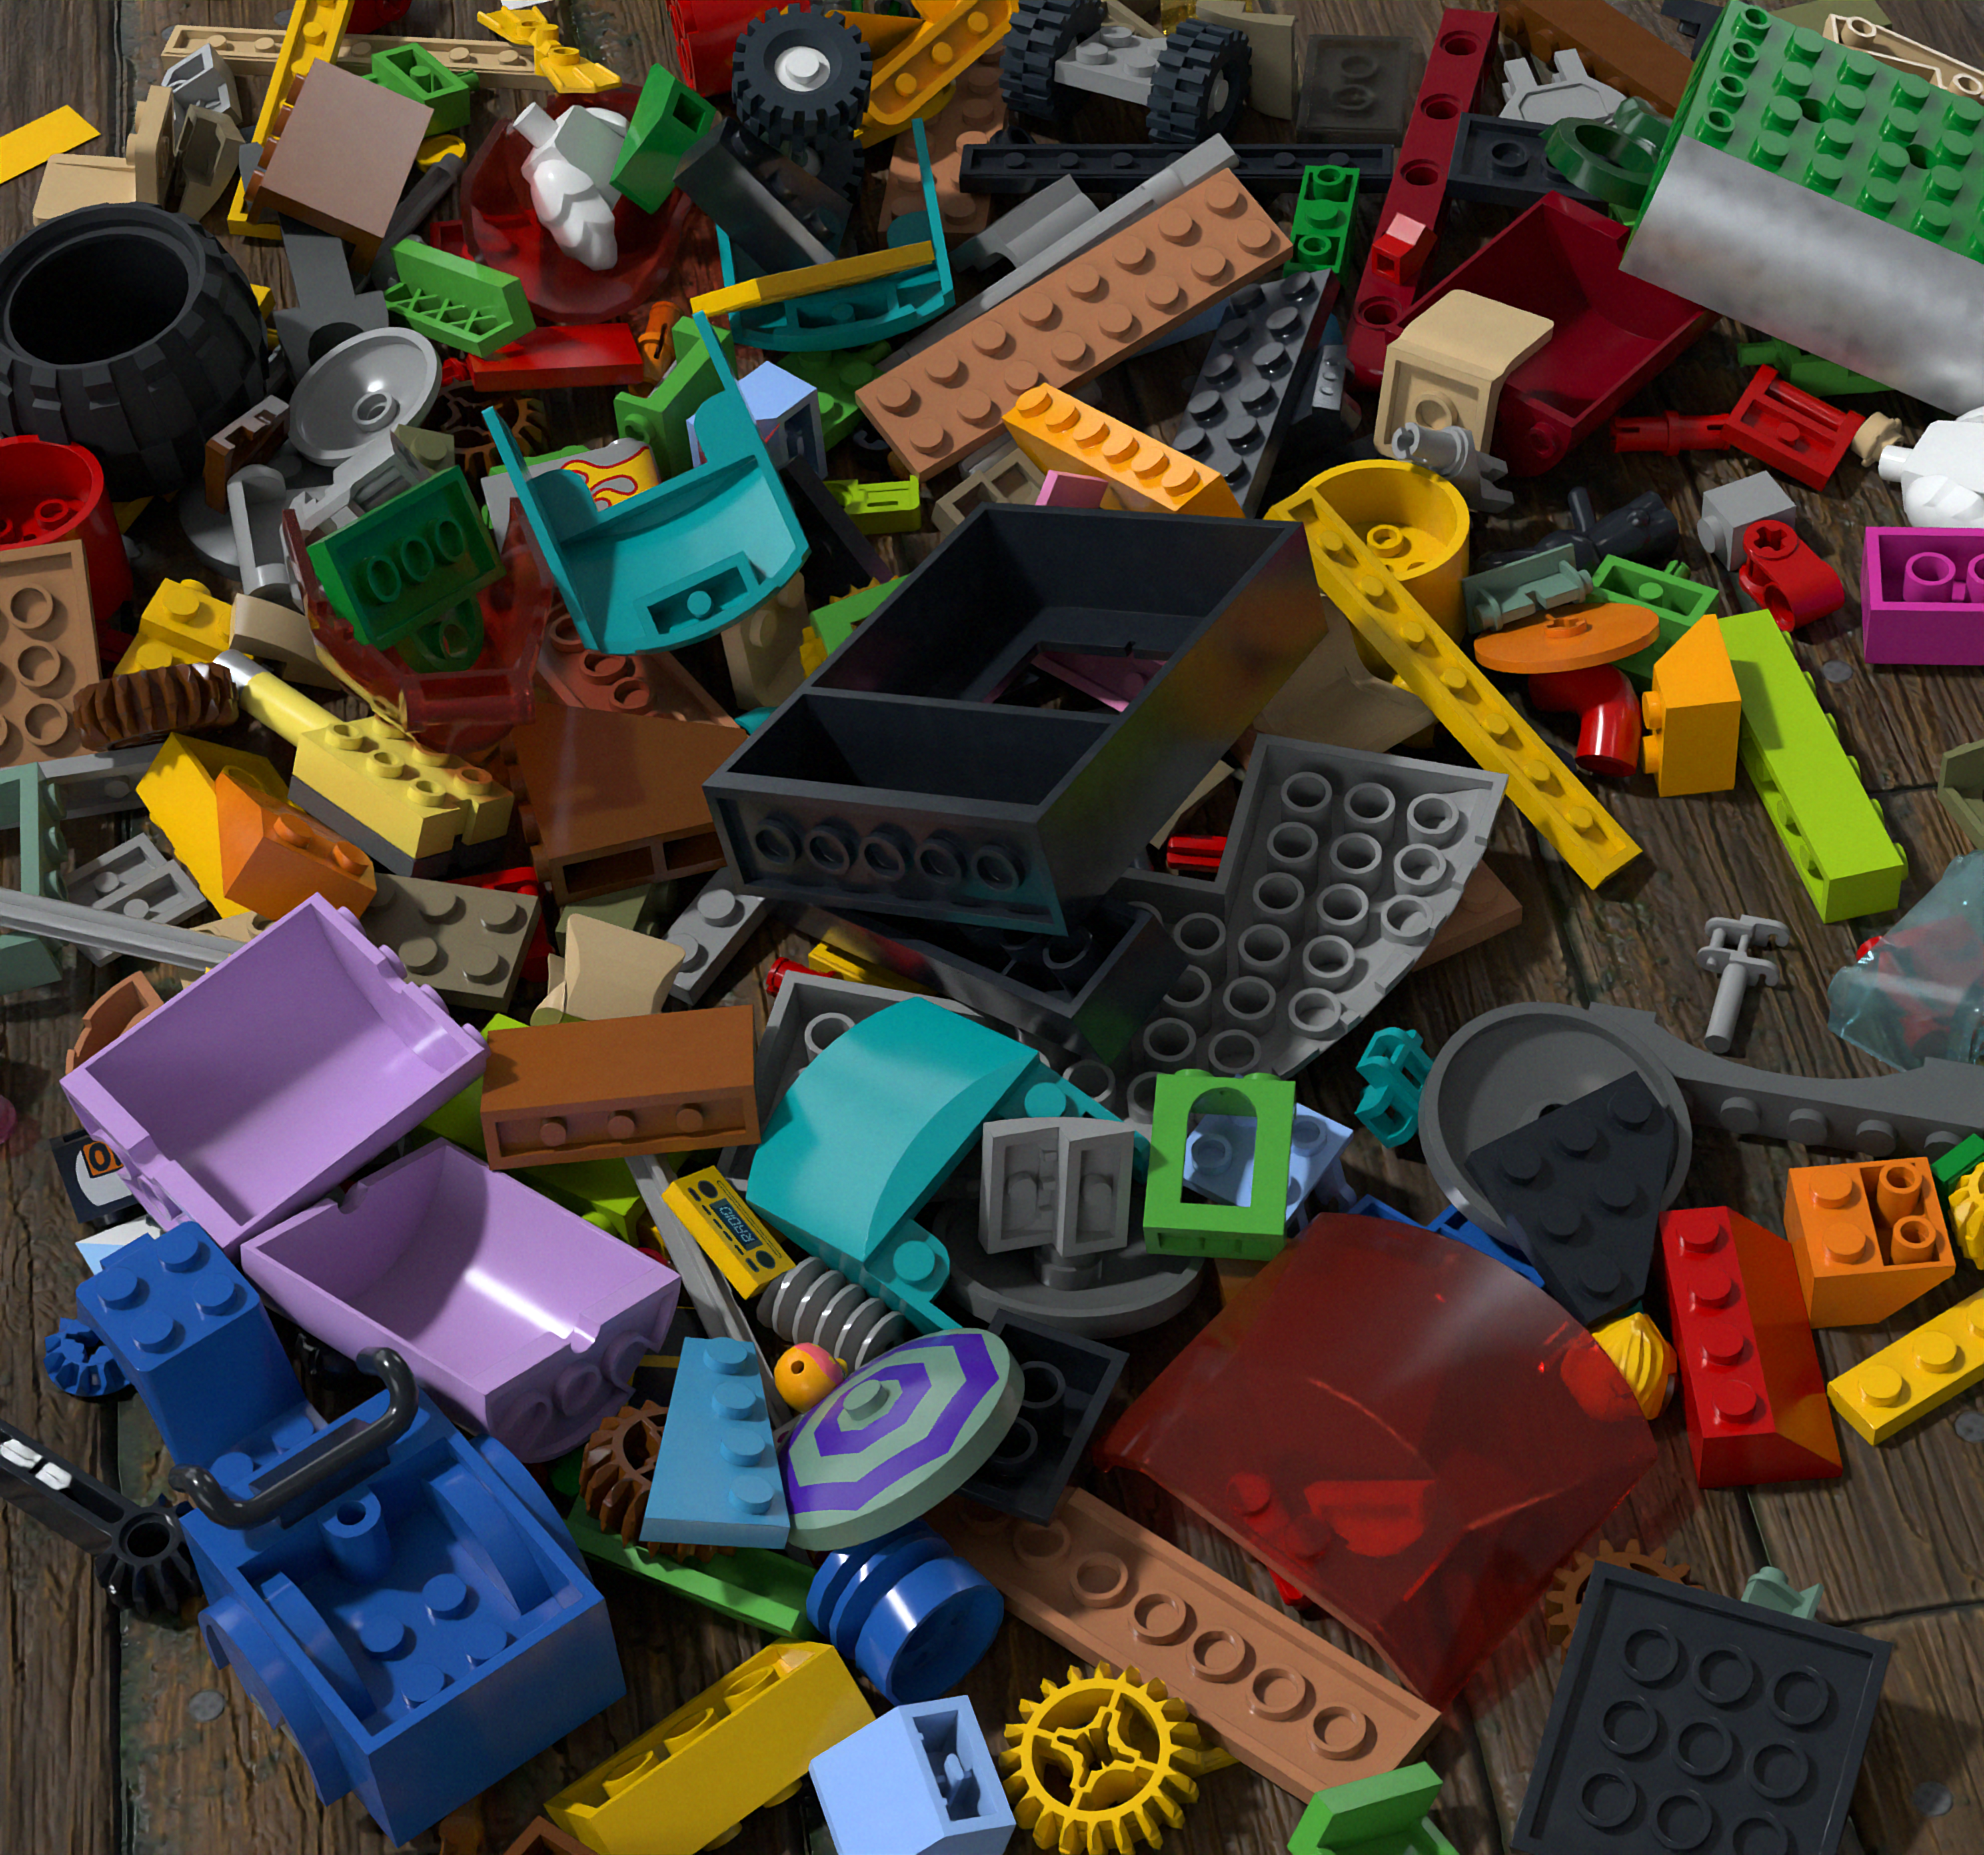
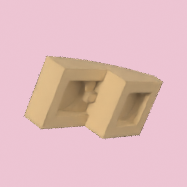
[229,593,344,691]

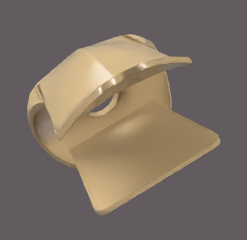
[530,913,686,1026]

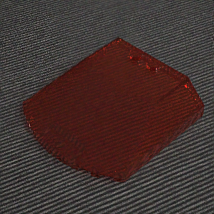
[1091,1212,1659,1713]

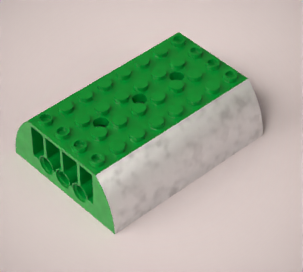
[1618,0,1984,417]

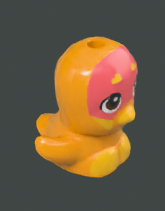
[774,1342,849,1418]

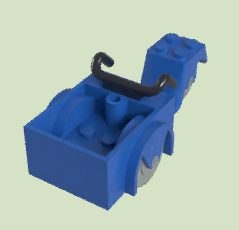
[76,1221,627,1849]

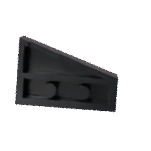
[672,116,853,275]

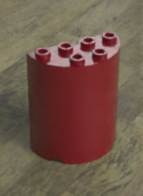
[1385,190,1724,478]

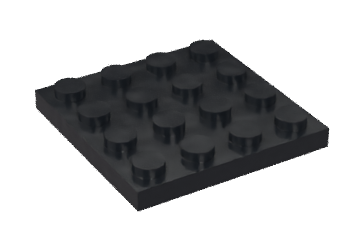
[1509,1560,1893,1855]

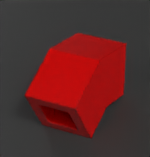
[1372,212,1438,286]

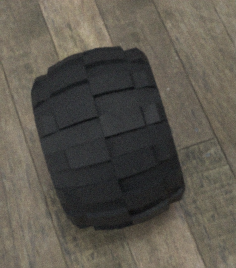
[0,201,270,502]

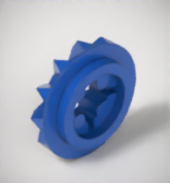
[43,1317,131,1397]

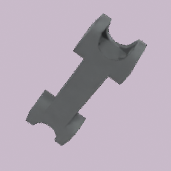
[239,142,391,390]

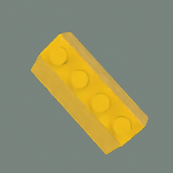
[135,732,306,919]
[543,1636,876,1855]

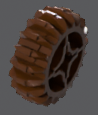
[419,377,553,503]
[73,662,240,753]
[579,1400,738,1564]

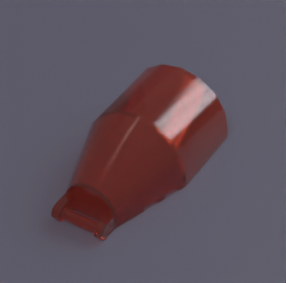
[460,82,699,323]
[282,497,555,755]

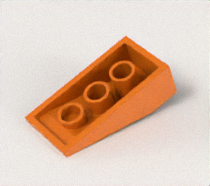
[215,772,377,922]

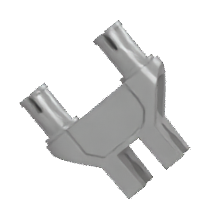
[1499,48,1627,128]
[1392,422,1514,530]

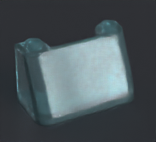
[1827,849,1984,1072]

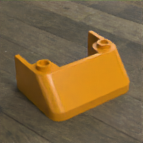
[780,0,1020,131]

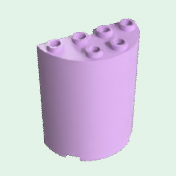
[59,892,491,1265]
[240,1137,682,1463]

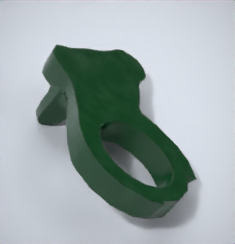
[1538,96,1673,210]

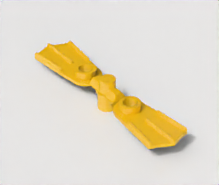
[477,6,622,93]

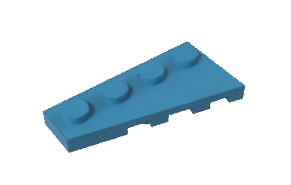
[639,1337,790,1549]

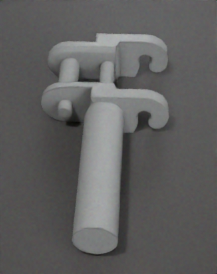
[1696,914,1790,1053]

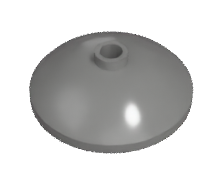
[287,327,442,467]

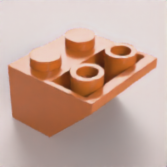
[1783,1157,1956,1329]

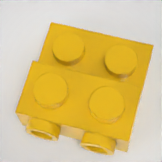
[112,578,265,733]

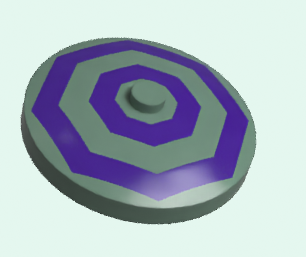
[776,1328,1025,1551]

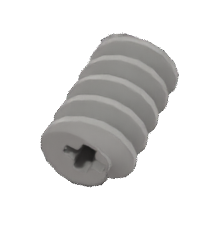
[757,1257,908,1375]

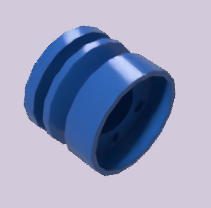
[806,1516,1004,1707]

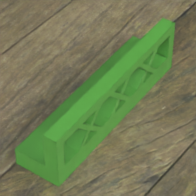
[383,238,537,358]
[562,1492,822,1643]

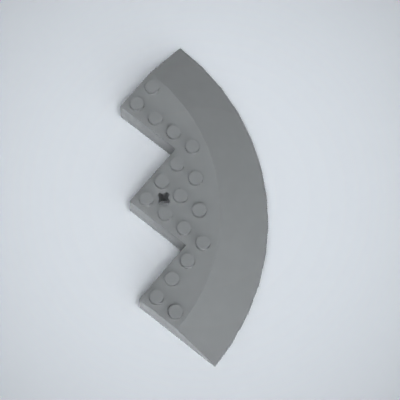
[716,733,1509,1203]

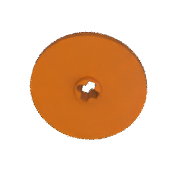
[1474,603,1660,674]

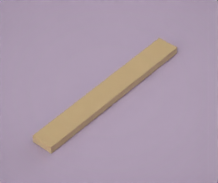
[161,25,564,91]

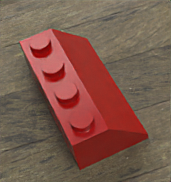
[1653,1206,1843,1489]

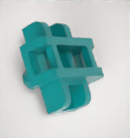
[1355,1027,1437,1149]

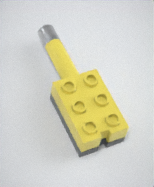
[213,649,514,879]

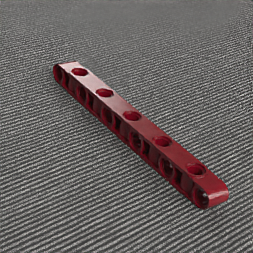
[1342,8,1500,395]

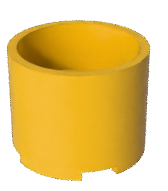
[1298,459,1470,681]

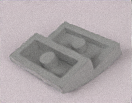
[63,832,208,968]
[978,1117,1135,1258]

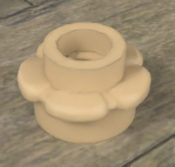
[1851,412,1905,467]

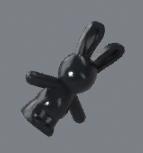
[1473,487,1680,578]

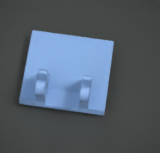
[1183,1073,1357,1243]

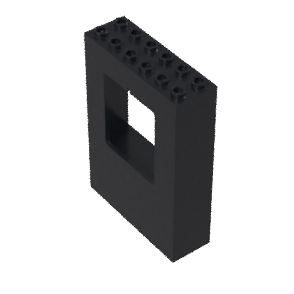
[701,502,1329,937]

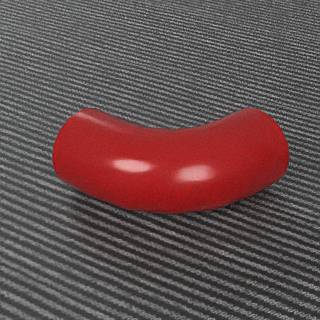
[1528,662,1642,777]

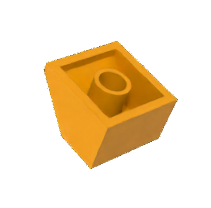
[1640,614,1742,798]

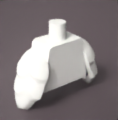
[513,102,630,271]
[1878,406,1984,528]

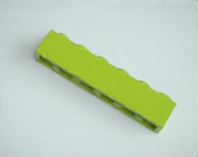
[1718,609,1908,924]

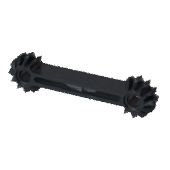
[0,1418,203,1620]

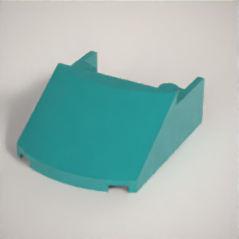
[716,118,956,352]
[482,310,812,656]
[746,996,1150,1337]

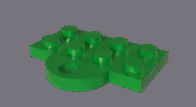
[306,465,507,679]

